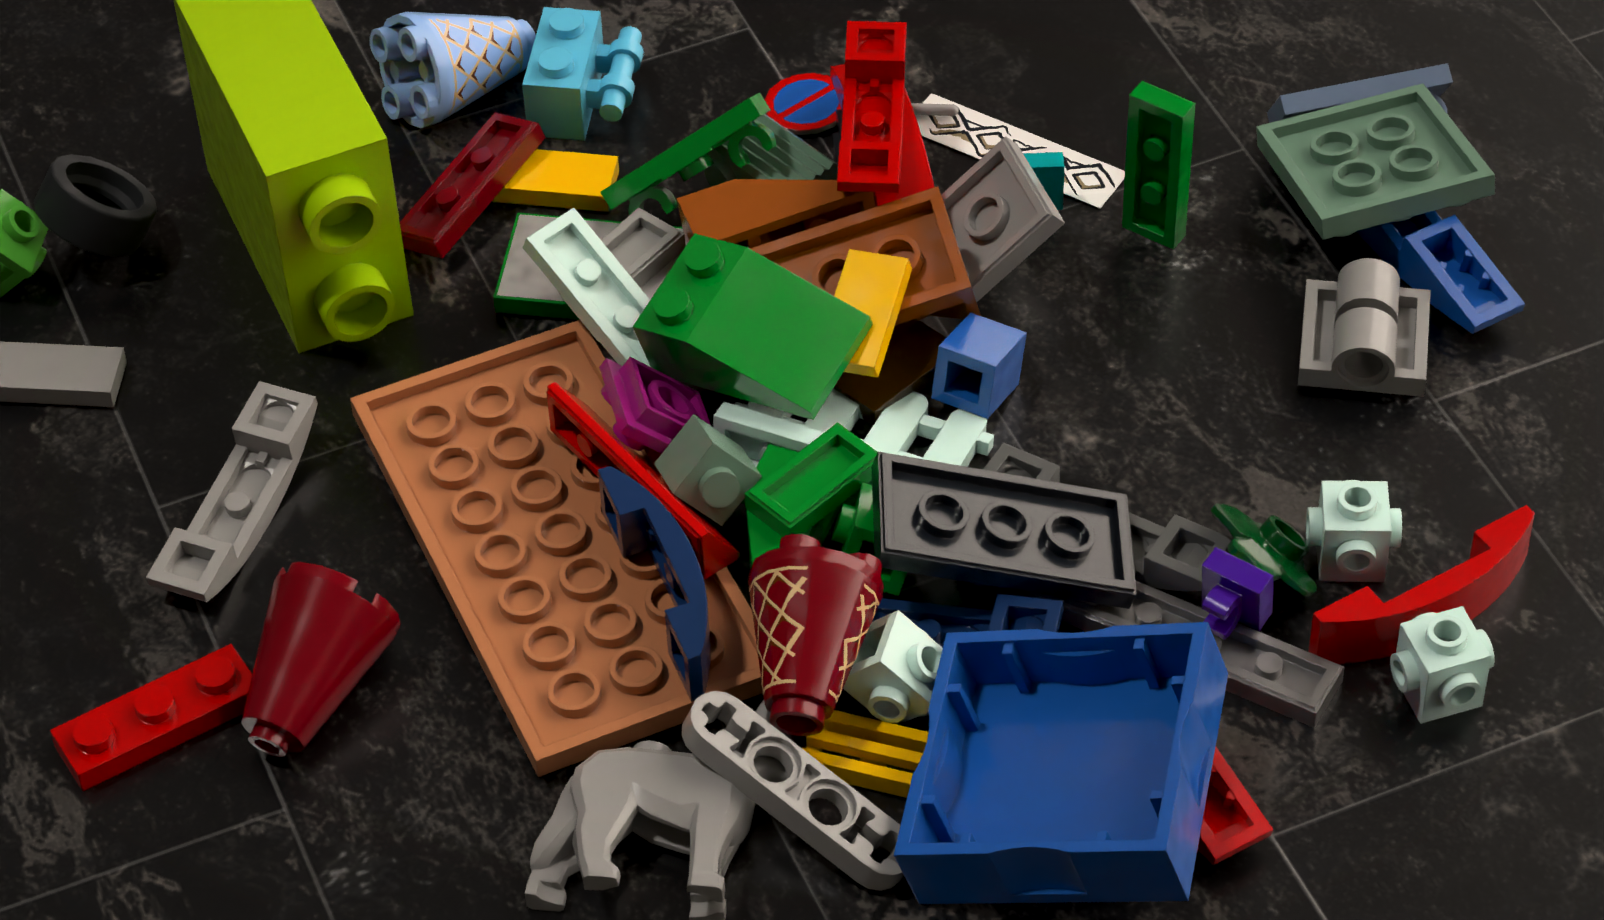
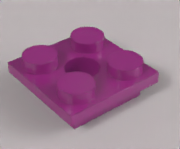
[599,357,711,454]

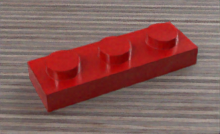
[50,644,252,791]

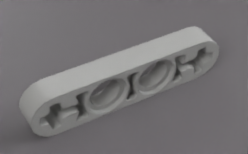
[682,691,904,891]

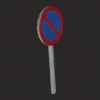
[764,73,959,135]

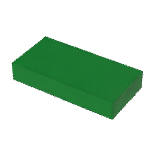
[744,422,877,537]

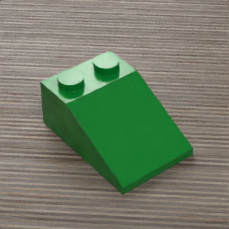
[633,233,873,420]

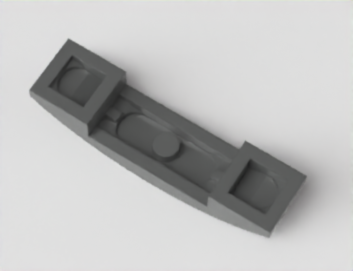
[983,443,1233,591]

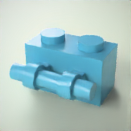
[522,7,644,141]

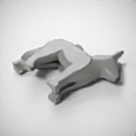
[525,700,787,920]

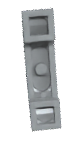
[146,381,318,602]

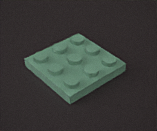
[1256,83,1495,240]

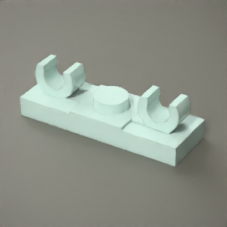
[522,208,650,366]

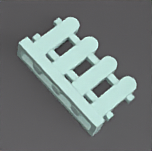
[713,388,994,506]

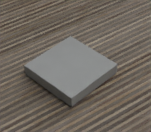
[941,136,1065,302]

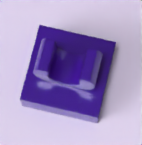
[1202,547,1274,640]

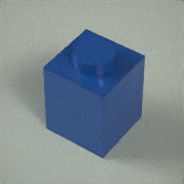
[931,313,1027,419]

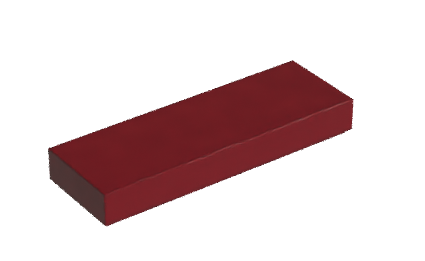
[400,112,546,259]

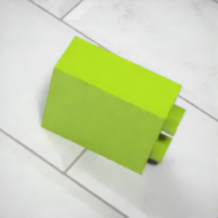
[173,0,414,353]

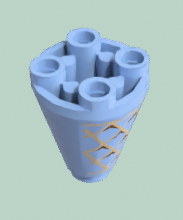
[369,12,536,128]

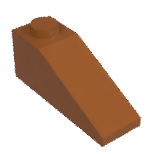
[677,179,875,249]

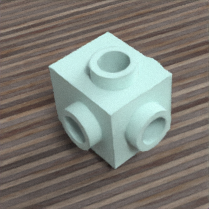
[1306,480,1402,582]
[1390,606,1495,724]
[843,610,943,725]

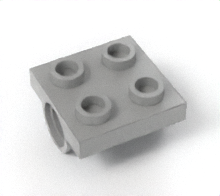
[1298,258,1431,397]

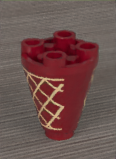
[748,534,884,736]

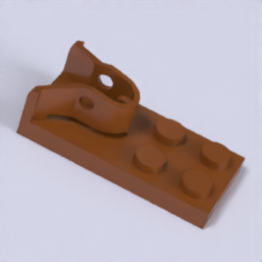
[750,186,981,325]

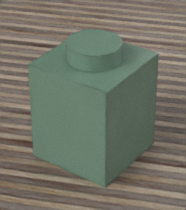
[654,414,762,526]

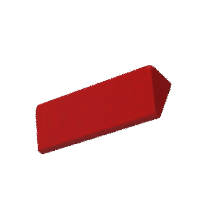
[546,382,740,580]

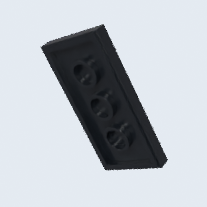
[871,452,1137,609]

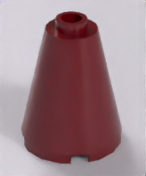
[242,562,401,757]

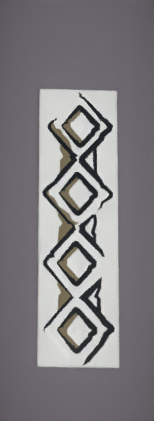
[915,93,1125,209]

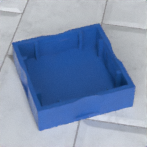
[894,622,1228,904]

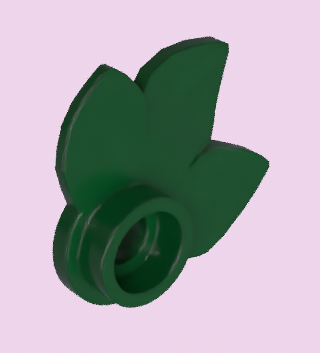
[1210,503,1317,596]

